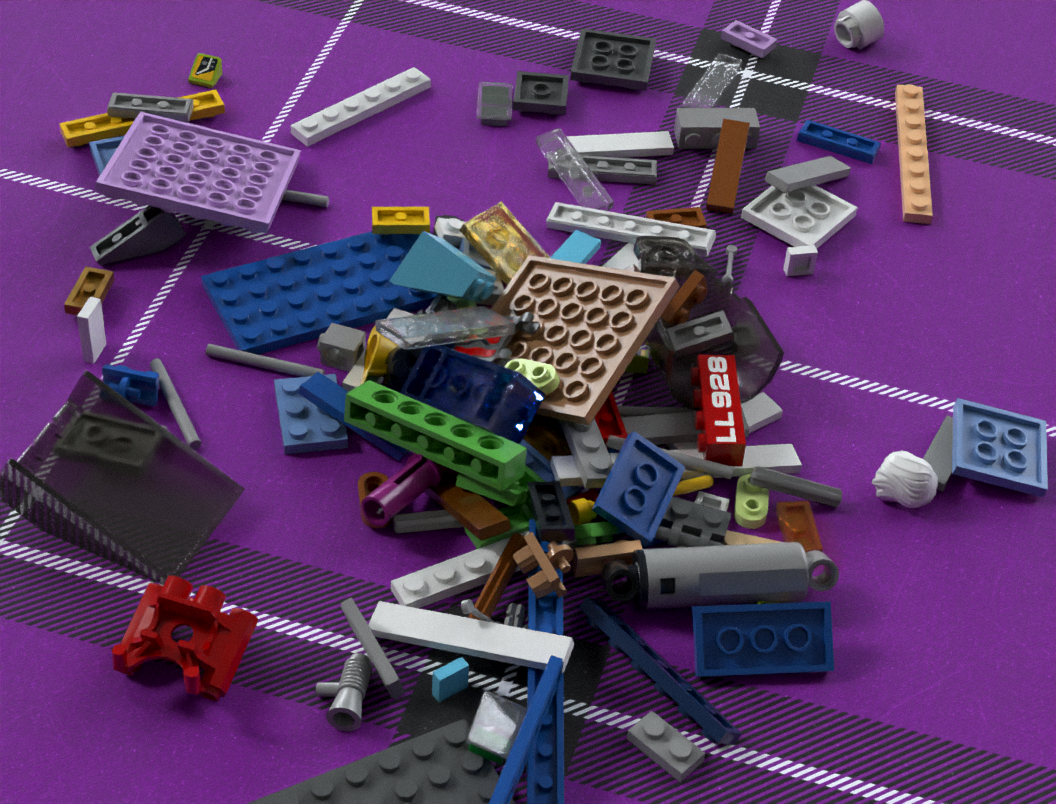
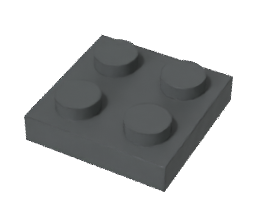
[513,71,569,115]

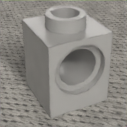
[317,323,366,372]

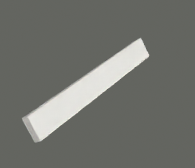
[550,444,802,487]

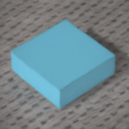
[432,657,469,702]

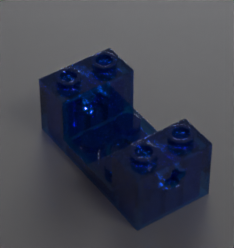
[400,341,546,444]

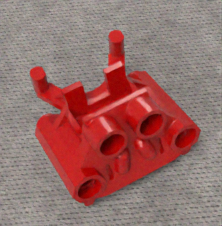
[111,576,259,701]

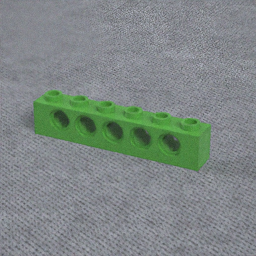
[344,380,527,491]

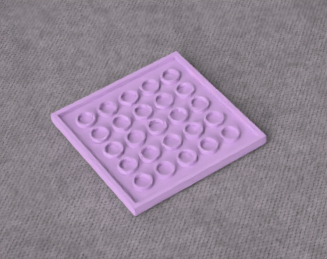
[95,112,301,234]

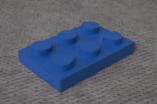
[592,431,686,546]

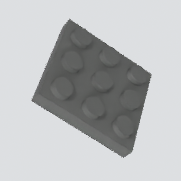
[570,28,656,91]

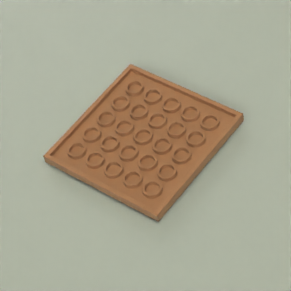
[439,255,680,426]

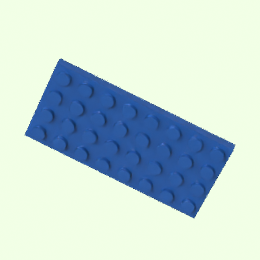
[201,231,447,355]

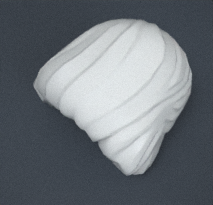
[872,450,938,508]

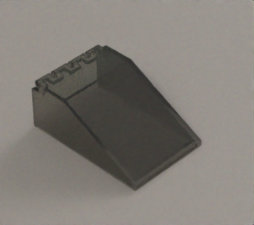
[0,370,245,585]

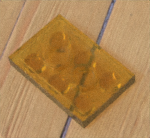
[459,202,550,285]

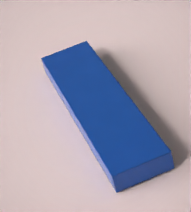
[298,372,410,461]

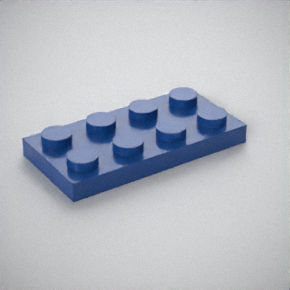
[692,601,834,677]

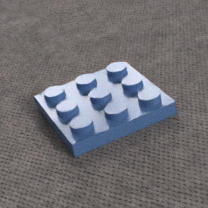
[952,398,1048,497]

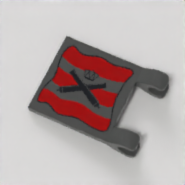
[446,312,541,369]

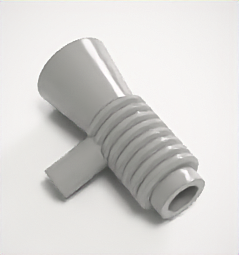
[316,653,372,731]

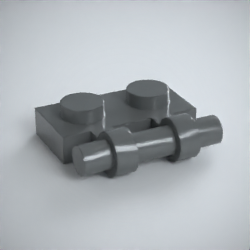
[655,496,731,548]

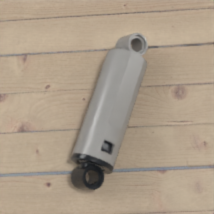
[600,542,839,610]

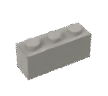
[674,108,760,149]

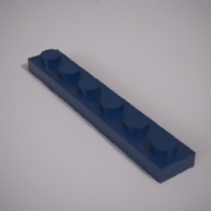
[579,597,742,745]

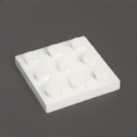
[741,185,858,249]

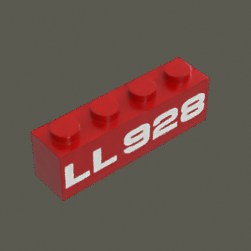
[690,355,746,466]

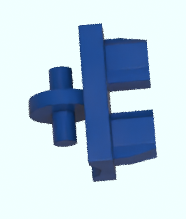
[101,364,159,407]

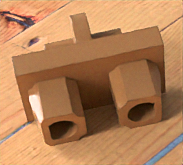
[512,532,574,599]

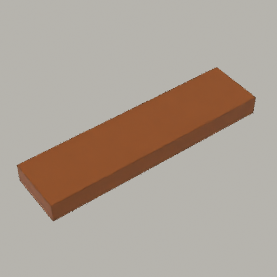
[706,118,750,214]

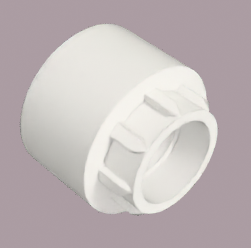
[834,0,885,50]

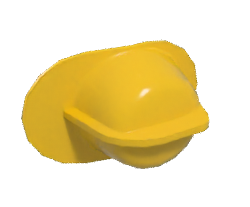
[360,325,399,385]

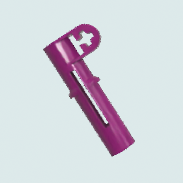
[361,453,459,526]

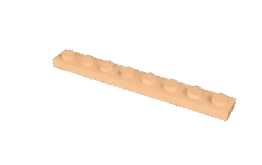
[895,84,933,224]

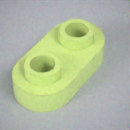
[501,358,560,396]
[734,473,769,529]

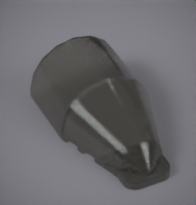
[633,236,784,411]

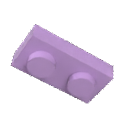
[721,20,777,58]

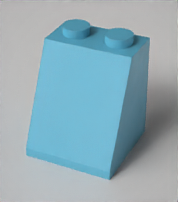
[389,231,497,303]

